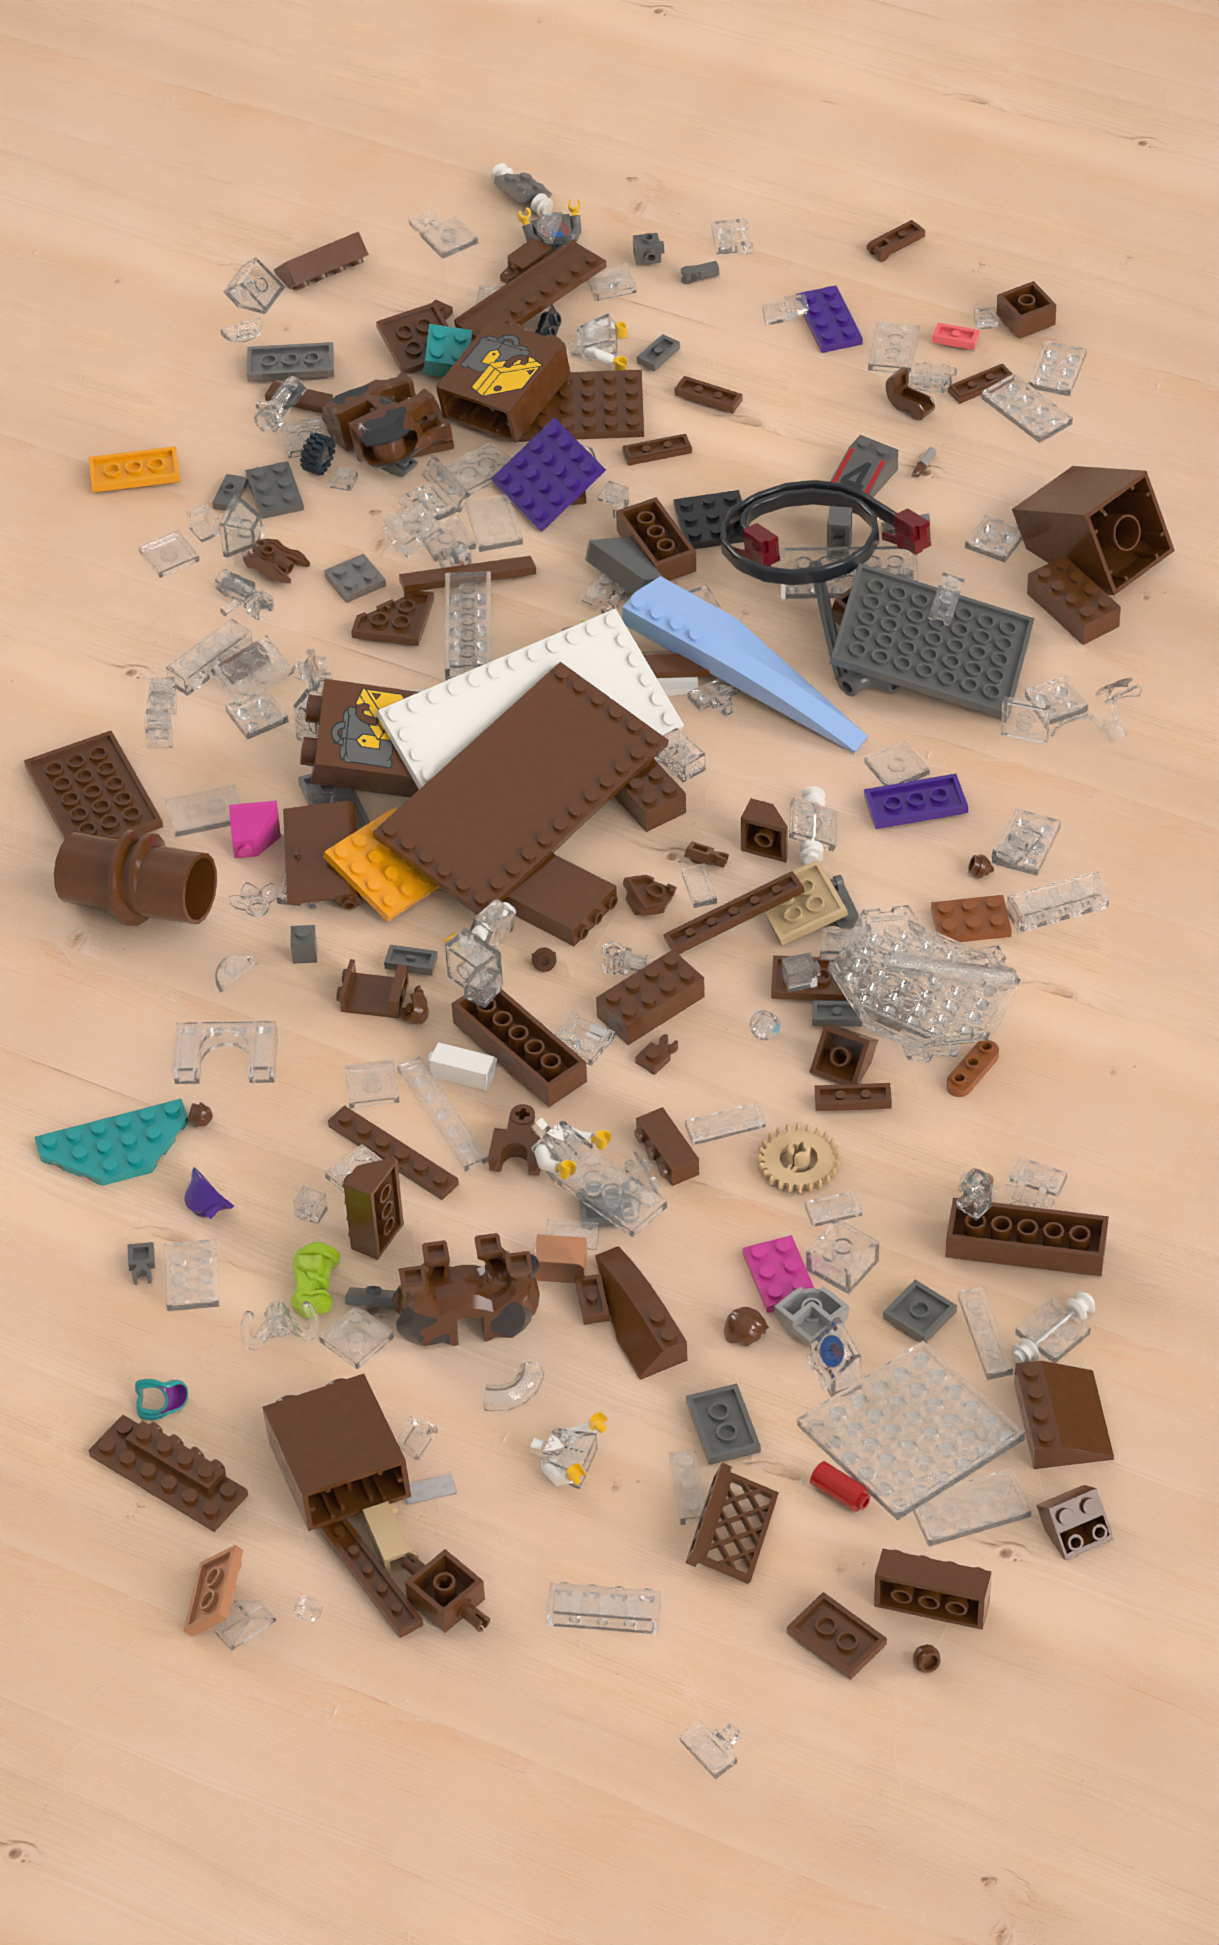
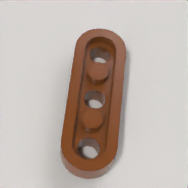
[946,1040,999,1097]

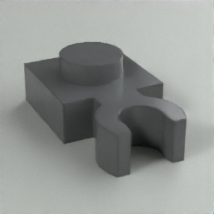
[128,1242,155,1285]

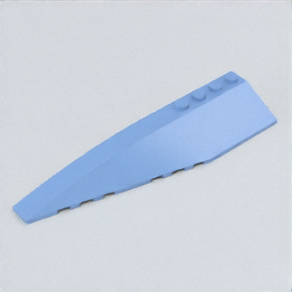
[622,576,868,754]

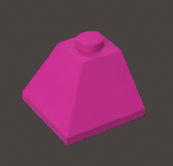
[229,800,281,858]

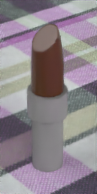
[911,447,936,477]

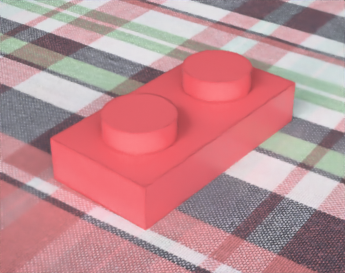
[932,322,980,350]

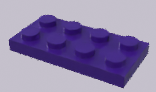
[796,285,863,353]
[864,773,968,829]

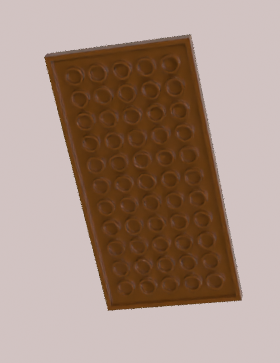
[373,661,669,919]

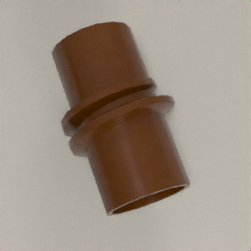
[54,829,217,926]

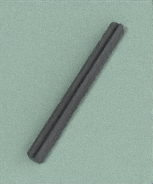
[810,560,847,681]

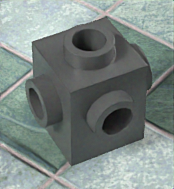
[633,233,665,265]

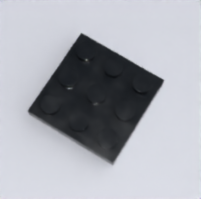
[673,490,749,549]

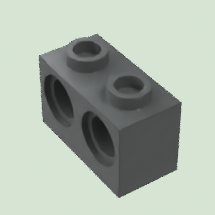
[827,506,852,559]

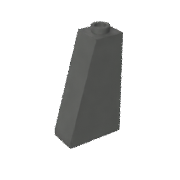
[585,537,664,594]

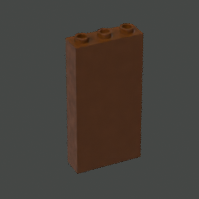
[501,854,618,946]

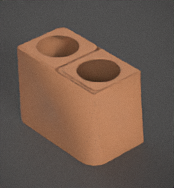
[533,1234,587,1283]

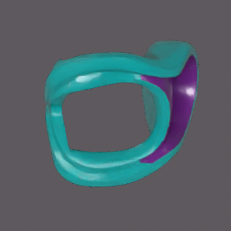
[135,1379,189,1420]

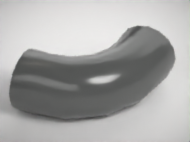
[838,670,900,696]

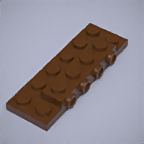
[88,1415,248,1532]

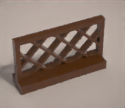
[685,1463,779,1584]

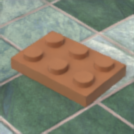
[184,1545,243,1636]

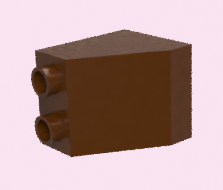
[1012,466,1175,595]

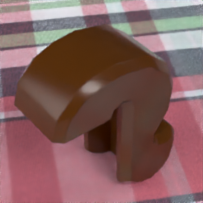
[885,368,935,420]

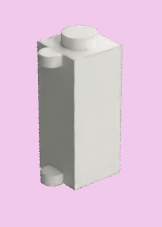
[427,1042,498,1091]

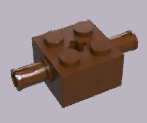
[401,1549,490,1633]

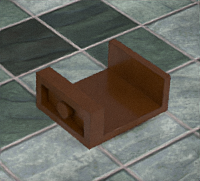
[336,959,409,1019]

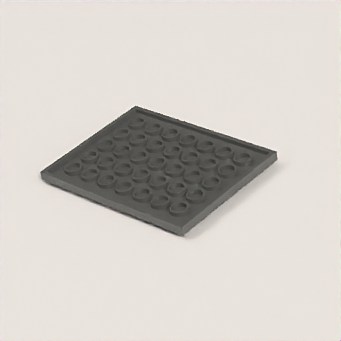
[829,563,1034,720]

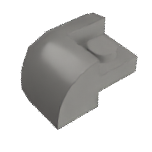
[774,1286,849,1349]

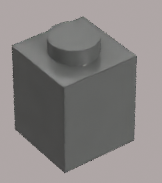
[290,925,317,964]

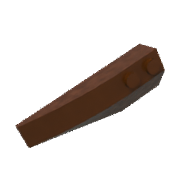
[595,1246,688,1380]

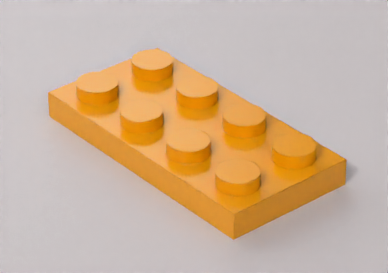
[88,446,180,493]

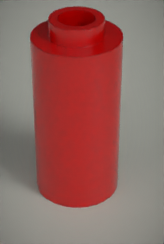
[810,1461,871,1512]

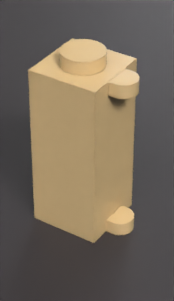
[363,1501,419,1575]

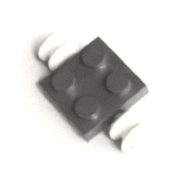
[491,163,553,217]

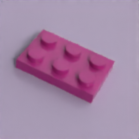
[743,1235,814,1313]

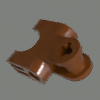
[488,1104,546,1176]

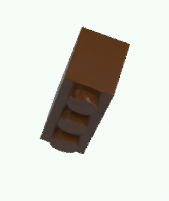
[634,1107,699,1186]

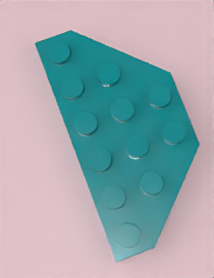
[35,1099,188,1186]

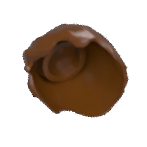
[723,1307,769,1347]

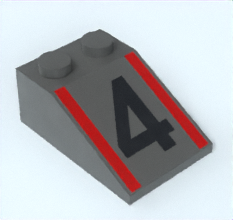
[830,435,898,497]

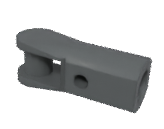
[681,261,719,284]

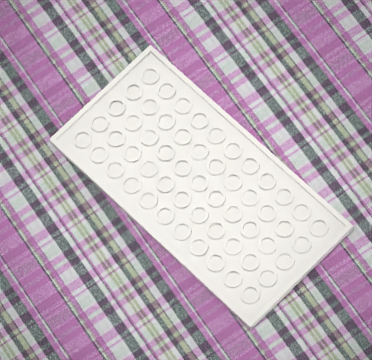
[376,608,684,789]

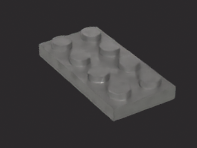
[247,342,334,381]
[298,774,370,830]

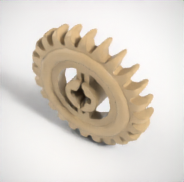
[757,1123,841,1193]

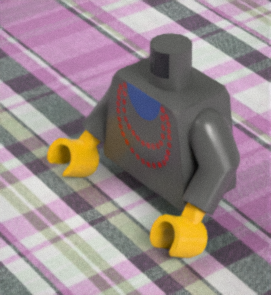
[517,199,582,253]

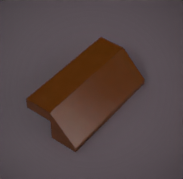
[641,650,716,678]

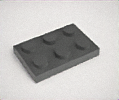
[245,461,304,519]
[686,1383,761,1465]

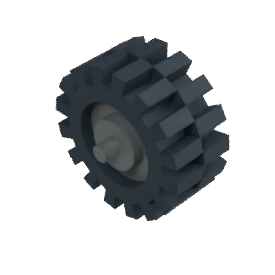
[300,432,336,476]

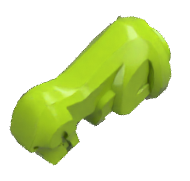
[290,1242,340,1319]

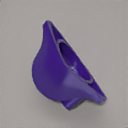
[184,1167,234,1219]

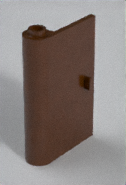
[283,801,361,910]

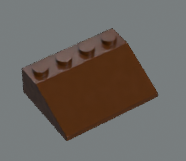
[1014,1360,1114,1469]

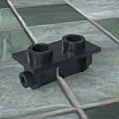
[535,305,562,336]

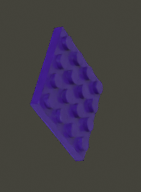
[491,417,606,532]

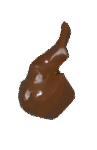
[399,985,429,1025]

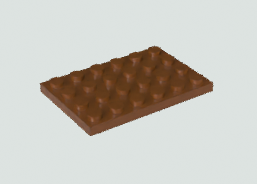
[517,369,644,442]
[24,730,163,840]

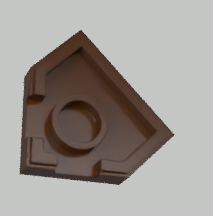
[623,874,677,916]

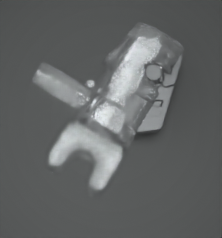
[253,376,307,432]
[215,569,274,620]

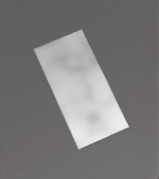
[405,1474,457,1505]

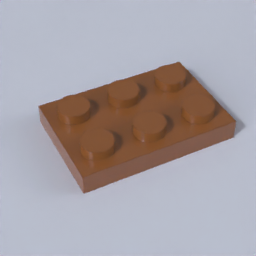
[931,895,1012,945]

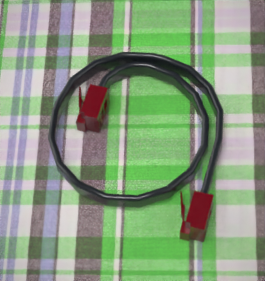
[719,480,932,586]

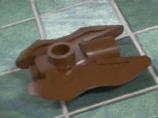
[242,538,310,583]

